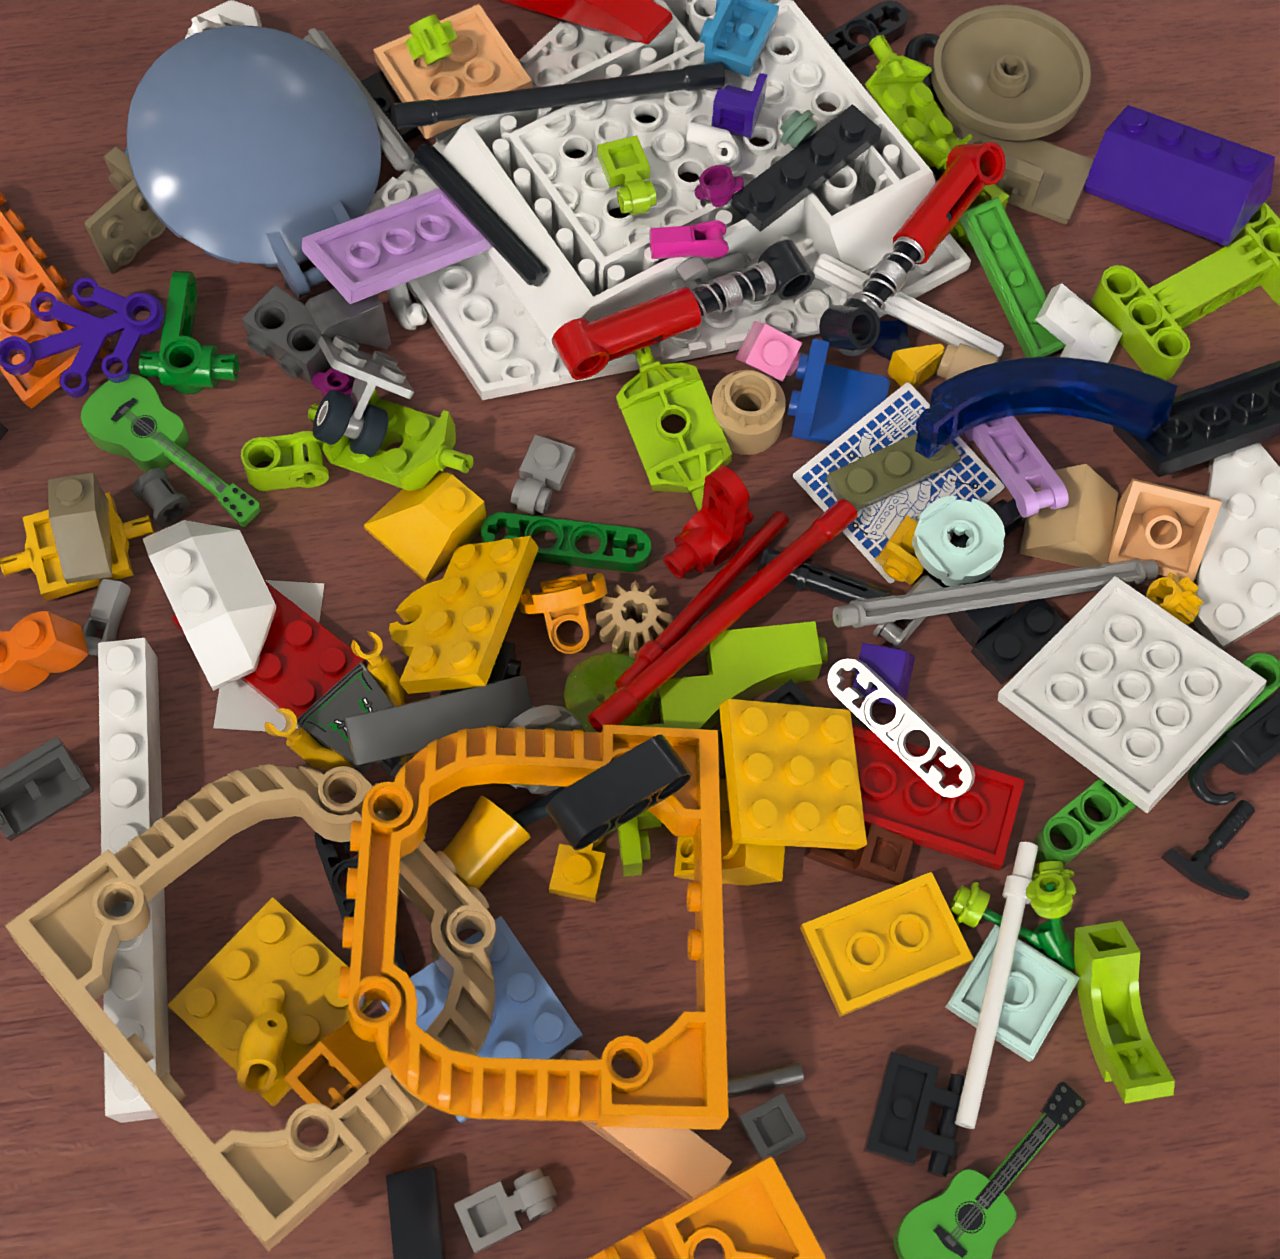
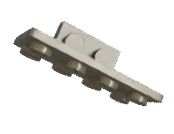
[929,108,1094,224]

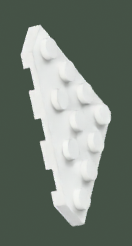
[1193,443,1280,650]

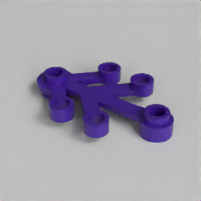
[0,277,164,398]

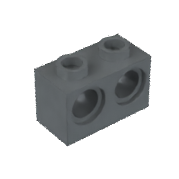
[241,285,334,386]

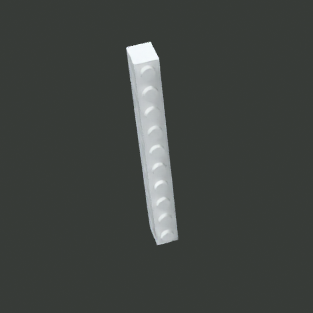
[98,638,170,1123]

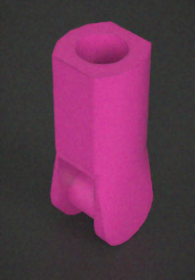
[649,220,729,259]

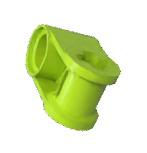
[241,431,329,492]

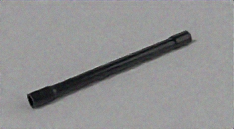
[394,61,725,129]

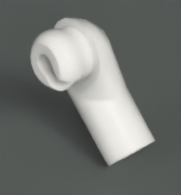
[686,121,739,167]
[386,283,427,330]

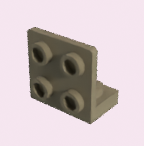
[84,146,166,274]

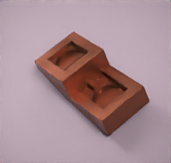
[804,824,914,885]

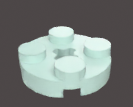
[912,496,1005,587]

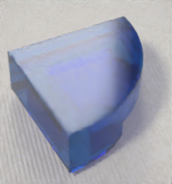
[871,320,910,360]

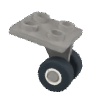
[313,335,414,458]

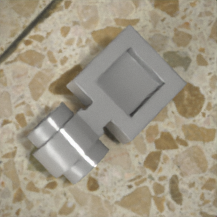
[511,434,575,516]
[454,1169,558,1254]

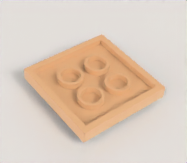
[373,4,533,139]

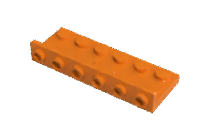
[0,191,112,409]

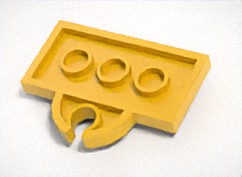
[389,536,539,694]

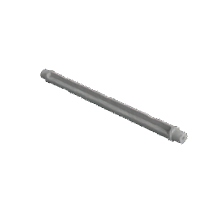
[833,558,1159,628]

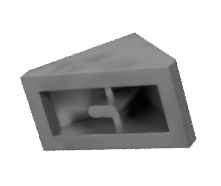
[305,288,391,349]

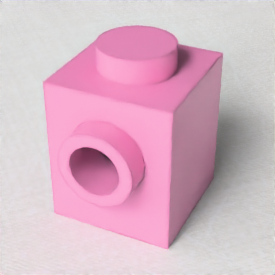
[735,321,802,382]

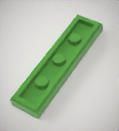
[959,197,1066,365]

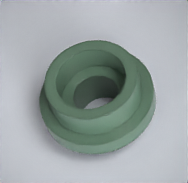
[780,110,818,149]

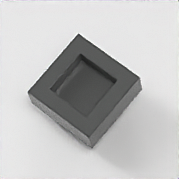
[738,1092,807,1159]

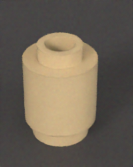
[937,343,1003,397]

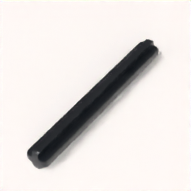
[414,144,548,287]

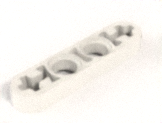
[828,659,975,798]

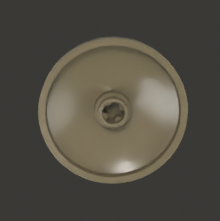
[931,5,1091,140]

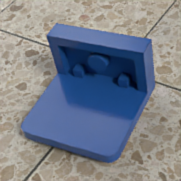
[787,338,890,445]

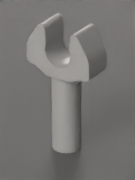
[671,252,746,292]

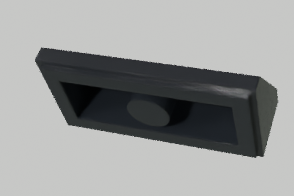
[386,1166,446,1259]

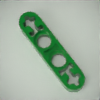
[481,512,651,572]

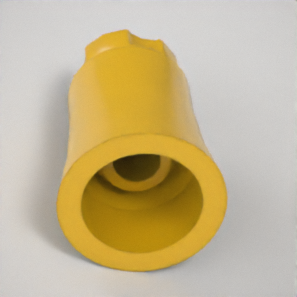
[442,795,531,890]

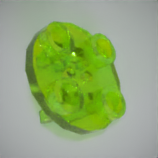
[564,652,655,732]

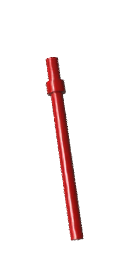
[615,511,789,690]

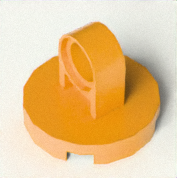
[518,573,607,654]

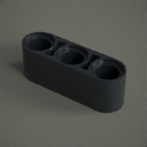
[546,734,692,850]

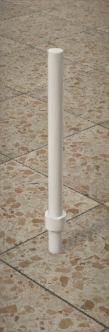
[955,842,1038,1129]

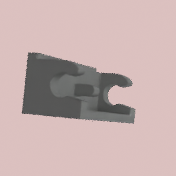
[0,736,94,841]

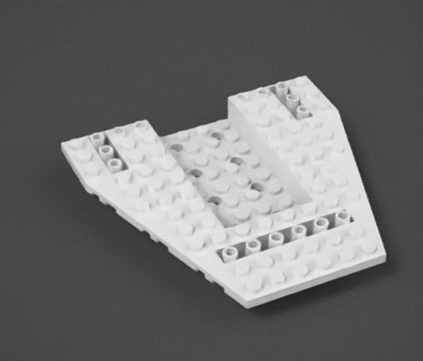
[364,0,971,400]

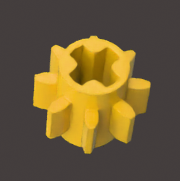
[1146,572,1203,625]

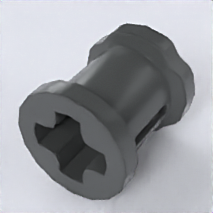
[132,468,191,526]

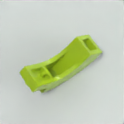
[1074,920,1175,1104]

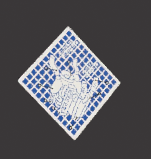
[793,382,1005,584]

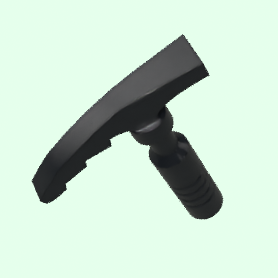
[1161,800,1255,900]

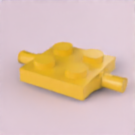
[0,492,155,601]

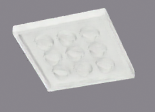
[997,576,1267,814]

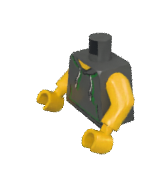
[264,631,411,777]

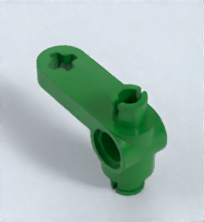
[139,271,239,395]

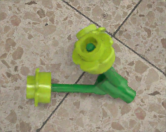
[949,861,1076,971]

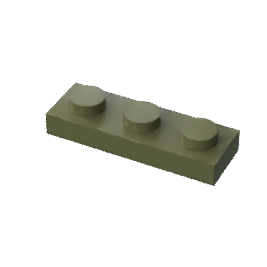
[826,423,961,511]

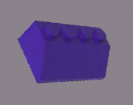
[1084,105,1275,247]

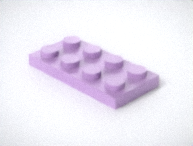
[302,188,491,304]

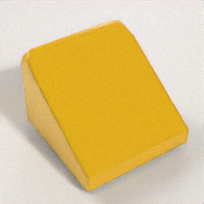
[888,343,945,389]

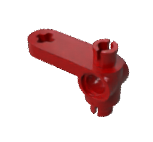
[663,465,754,580]

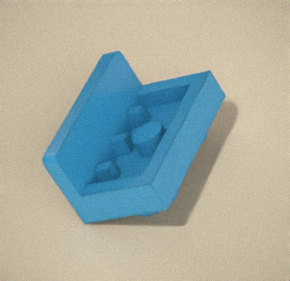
[700,0,779,77]

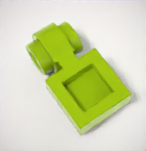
[597,135,657,216]

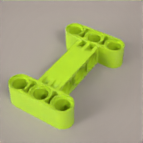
[1091,202,1280,381]

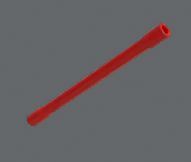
[587,499,858,733]

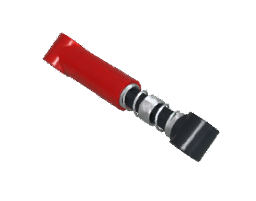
[819,142,1006,350]
[551,239,815,380]

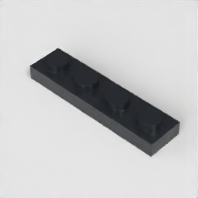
[731,104,882,232]

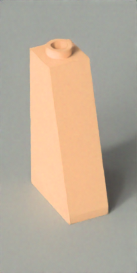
[559,1049,732,1200]

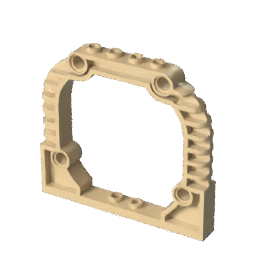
[5,764,496,1252]

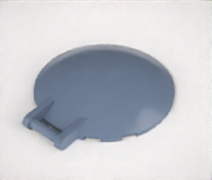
[126,25,381,299]

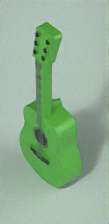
[81,374,261,527]

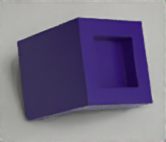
[711,73,768,138]
[853,643,915,708]

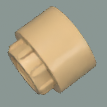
[711,370,786,455]

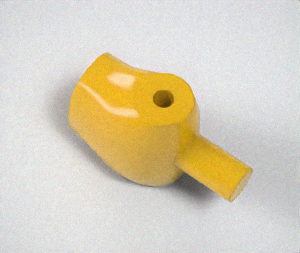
[237,998,288,1094]

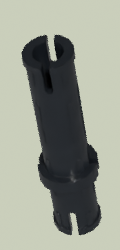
[757,546,892,604]

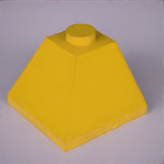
[364,471,487,583]

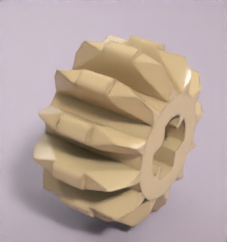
[596,580,673,660]

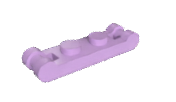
[963,406,1069,518]

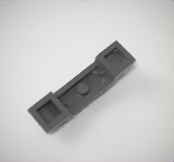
[344,675,532,765]

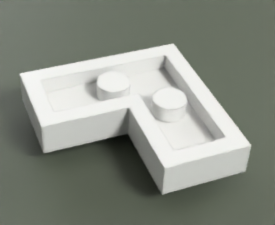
[1035,283,1123,402]

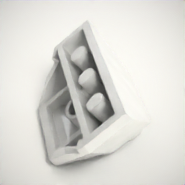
[143,520,277,691]

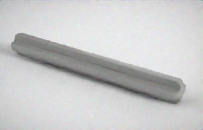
[303,28,415,172]

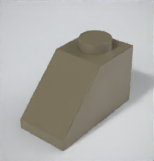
[48,472,112,584]

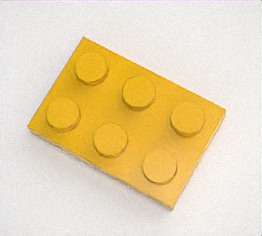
[800,872,973,1017]

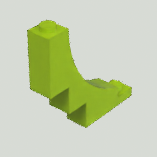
[618,621,828,877]

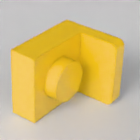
[875,515,925,585]

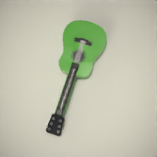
[893,1082,1085,1259]

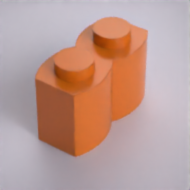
[0,611,89,692]

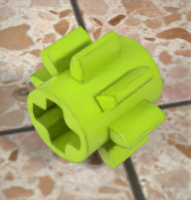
[405,14,458,66]

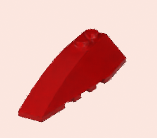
[498,0,673,45]

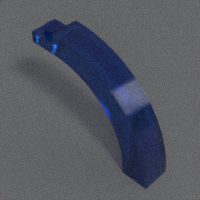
[915,357,1177,459]

